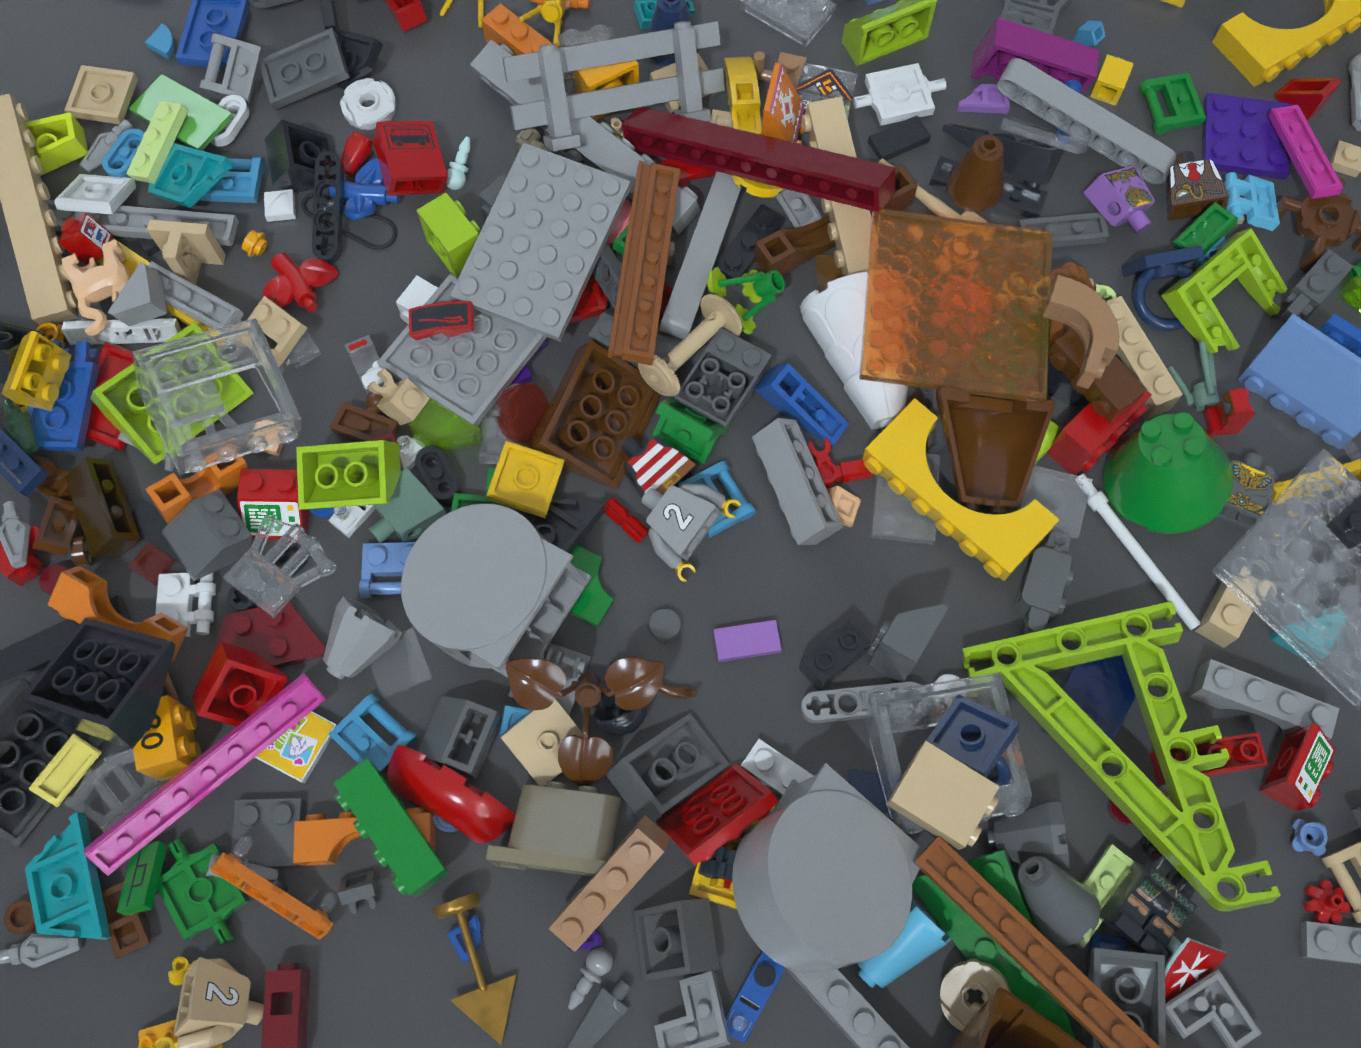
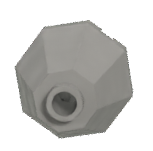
[323,596,403,679]

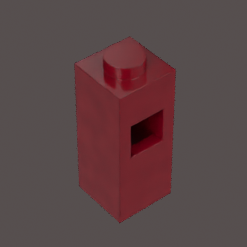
[261,963,310,1048]

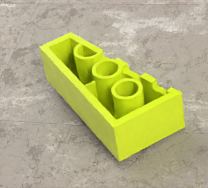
[26,112,88,176]

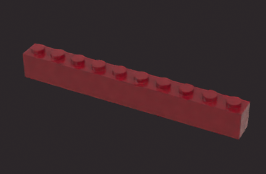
[622,107,895,213]

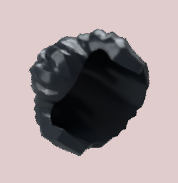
[593,692,647,735]

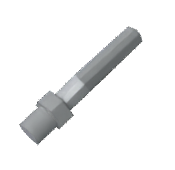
[79,119,133,173]
[0,501,31,568]
[0,934,82,968]

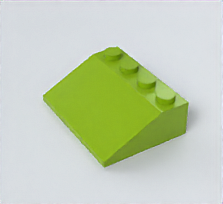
[90,322,254,465]

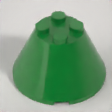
[1103,412,1234,534]

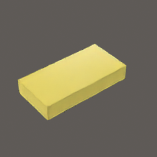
[29,733,102,807]

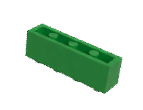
[333,758,450,898]

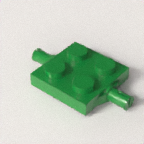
[157,838,249,946]

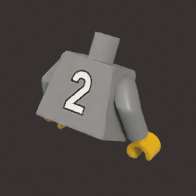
[641,484,741,582]

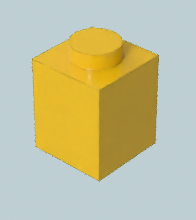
[1090,54,1134,106]

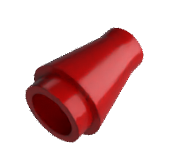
[341,132,373,177]

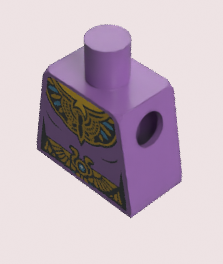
[1083,165,1155,234]

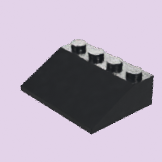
[21,618,176,749]
[0,678,105,847]

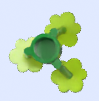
[707,267,785,335]

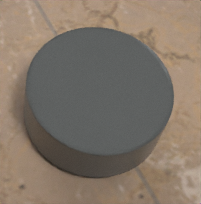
[649,609,681,642]

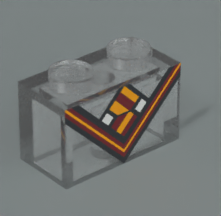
[797,63,858,118]

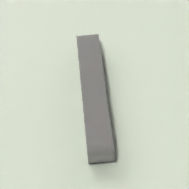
[997,58,1176,185]
[659,172,742,339]

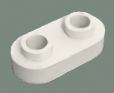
[211,95,250,146]

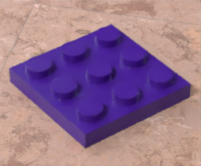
[1201,93,1291,180]

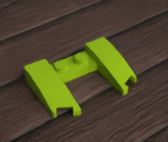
[1161,228,1288,354]

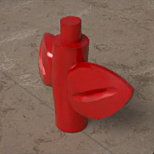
[262,253,339,312]

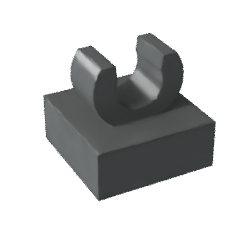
[338,869,378,914]

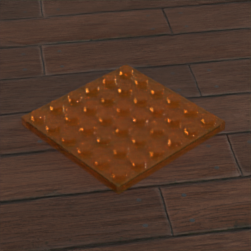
[859,209,1052,403]

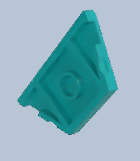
[148,143,234,208]
[25,812,111,940]

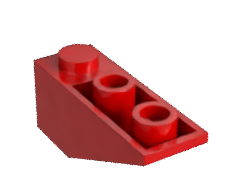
[1149,732,1268,786]

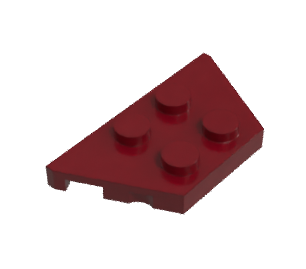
[207,600,326,668]

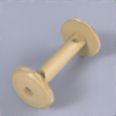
[638,294,742,397]

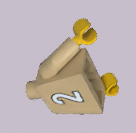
[154,956,264,1048]

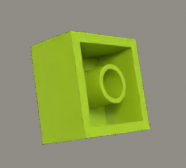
[416,193,481,279]

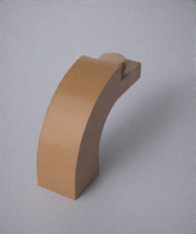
[1042,275,1120,389]

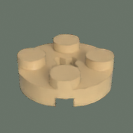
[940,958,1011,1031]

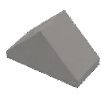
[108,262,167,326]

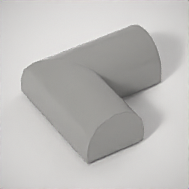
[1165,969,1262,1048]

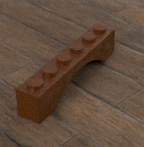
[754,165,918,275]

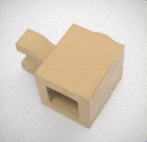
[366,369,430,425]

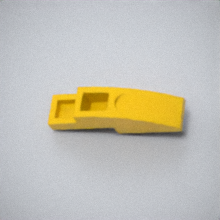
[724,57,762,135]

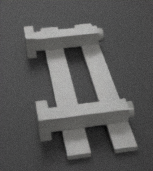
[502,21,725,151]

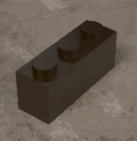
[65,457,140,557]

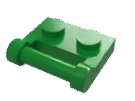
[1139,73,1206,135]

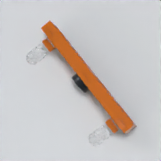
[209,835,339,940]

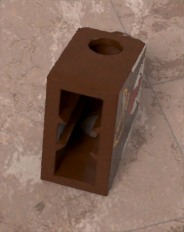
[1166,151,1229,221]

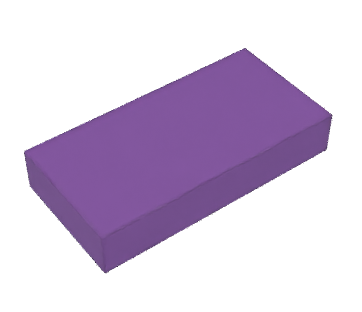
[713,620,782,662]

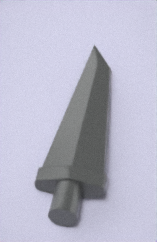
[566,979,632,1048]

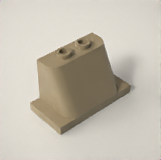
[486,782,622,877]

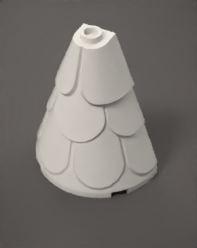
[800,270,917,431]

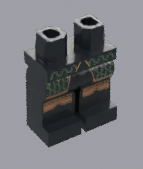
[1099,852,1197,960]

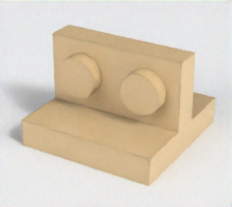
[147,219,226,285]

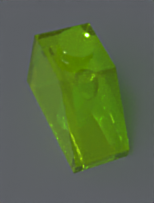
[409,398,484,451]

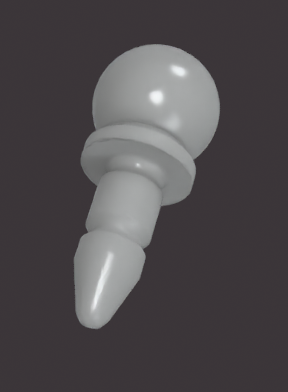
[568,947,613,1010]

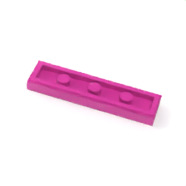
[1268,105,1344,199]

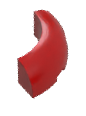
[388,744,516,844]

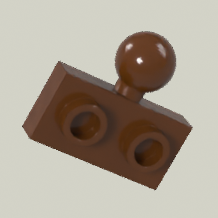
[330,392,400,442]

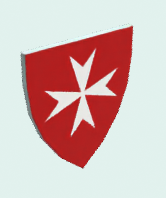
[1165,936,1227,1003]

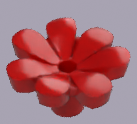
[1304,880,1350,925]

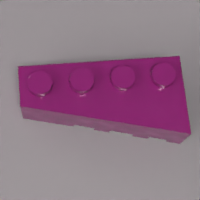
[971,18,1099,93]

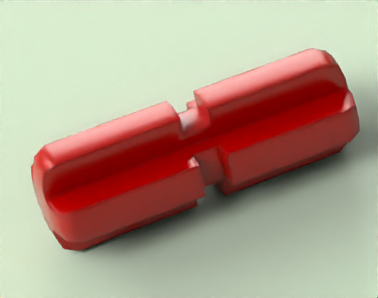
[604,498,649,543]

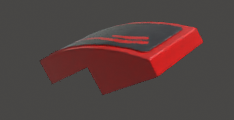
[409,301,474,341]

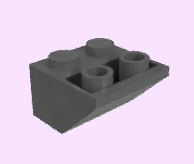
[418,696,501,780]

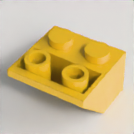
[2,331,72,411]

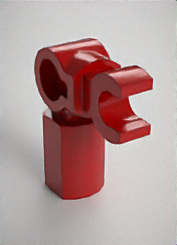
[808,439,873,489]

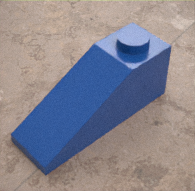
[755,363,850,447]

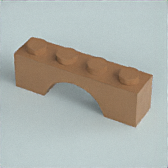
[549,815,671,952]

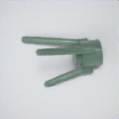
[1168,341,1220,411]

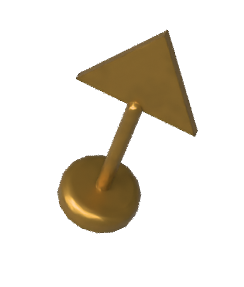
[432,891,516,1046]

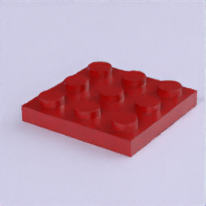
[657,763,779,866]

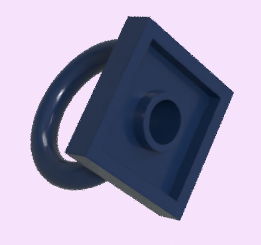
[1121,246,1204,331]
[926,694,1019,788]

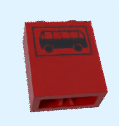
[373,120,448,196]

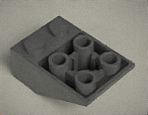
[674,328,772,428]

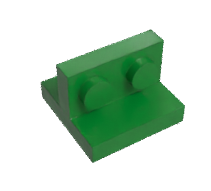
[652,397,732,464]

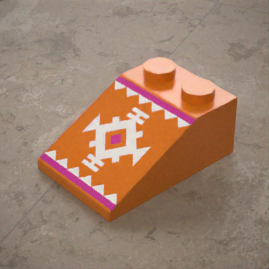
[761,63,805,145]

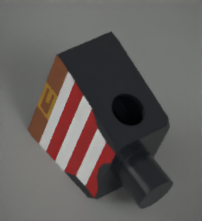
[621,436,696,511]

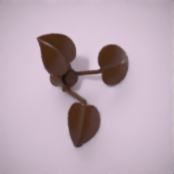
[506,656,664,786]

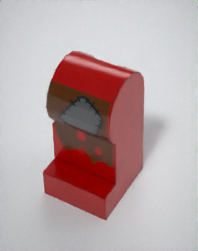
[1202,388,1255,436]

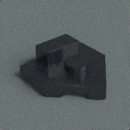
[337,30,383,90]

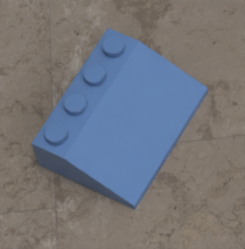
[1238,314,1361,450]

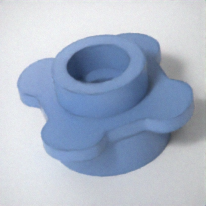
[1291,819,1328,856]

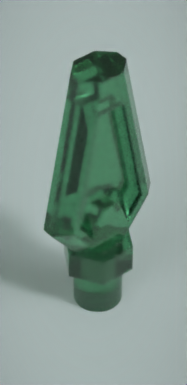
[2,399,39,454]

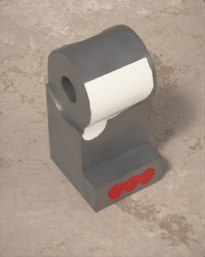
[344,335,384,395]

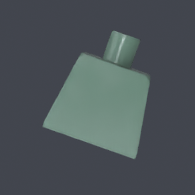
[369,468,446,543]

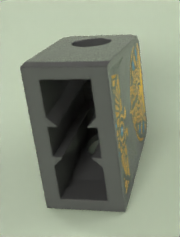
[1218,453,1275,531]

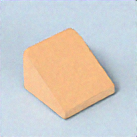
[827,486,861,527]

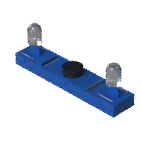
[725,951,786,1044]

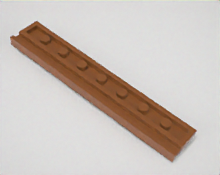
[607,160,680,366]

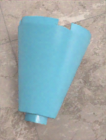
[857,899,952,988]

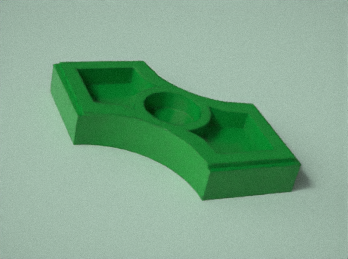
[570,545,614,628]

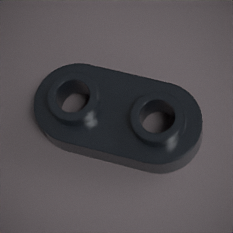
[415,446,460,504]

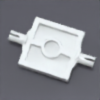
[853,63,946,126]

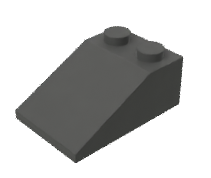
[606,713,730,823]
[1082,948,1166,1048]

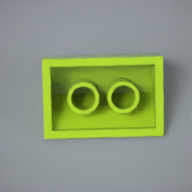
[842,0,937,66]
[296,440,401,510]

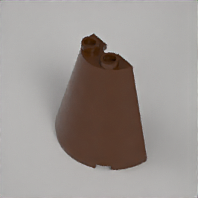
[936,386,1055,514]

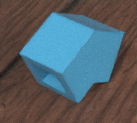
[1073,20,1106,47]

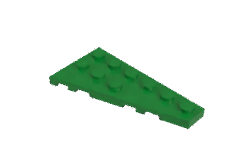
[912,848,1078,1041]

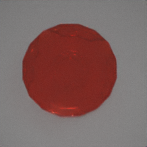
[497,382,549,444]

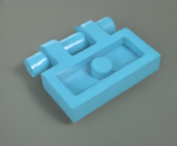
[1224,172,1280,231]

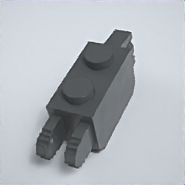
[1014,531,1075,635]

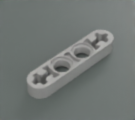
[800,682,927,723]

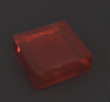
[128,542,176,586]

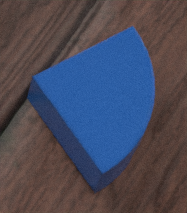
[446,915,482,964]

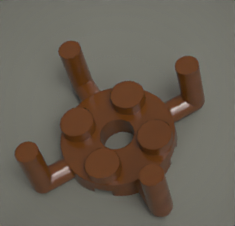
[1276,177,1361,272]

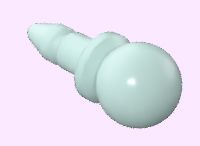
[446,137,470,190]

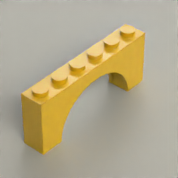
[1212,0,1361,87]
[862,398,1060,581]

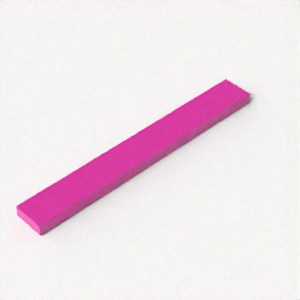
[84,673,326,876]

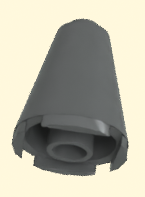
[1018,856,1101,946]

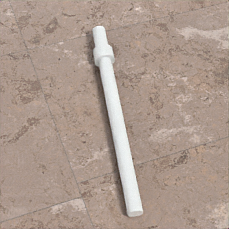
[1074,473,1201,631]

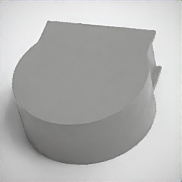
[401,504,591,678]
[732,763,924,974]

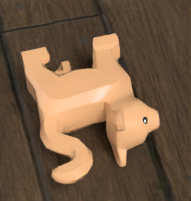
[61,240,131,336]

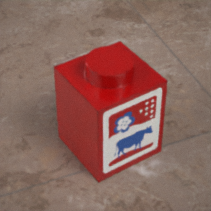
[58,212,113,265]

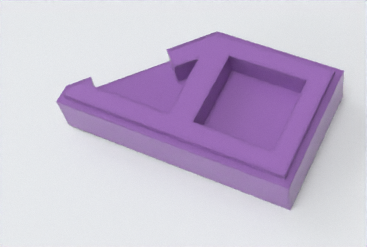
[957,84,1010,114]

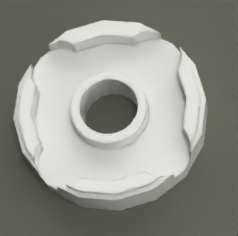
[340,78,397,130]

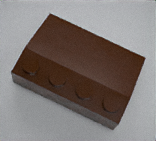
[528,340,661,490]

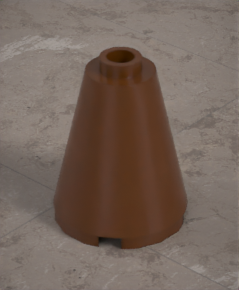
[946,135,1004,212]

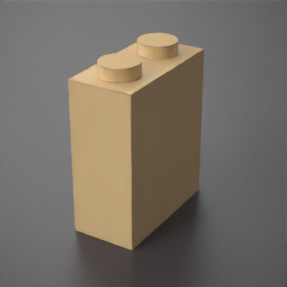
[886,741,1000,850]

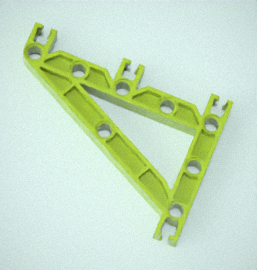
[962,601,1281,911]

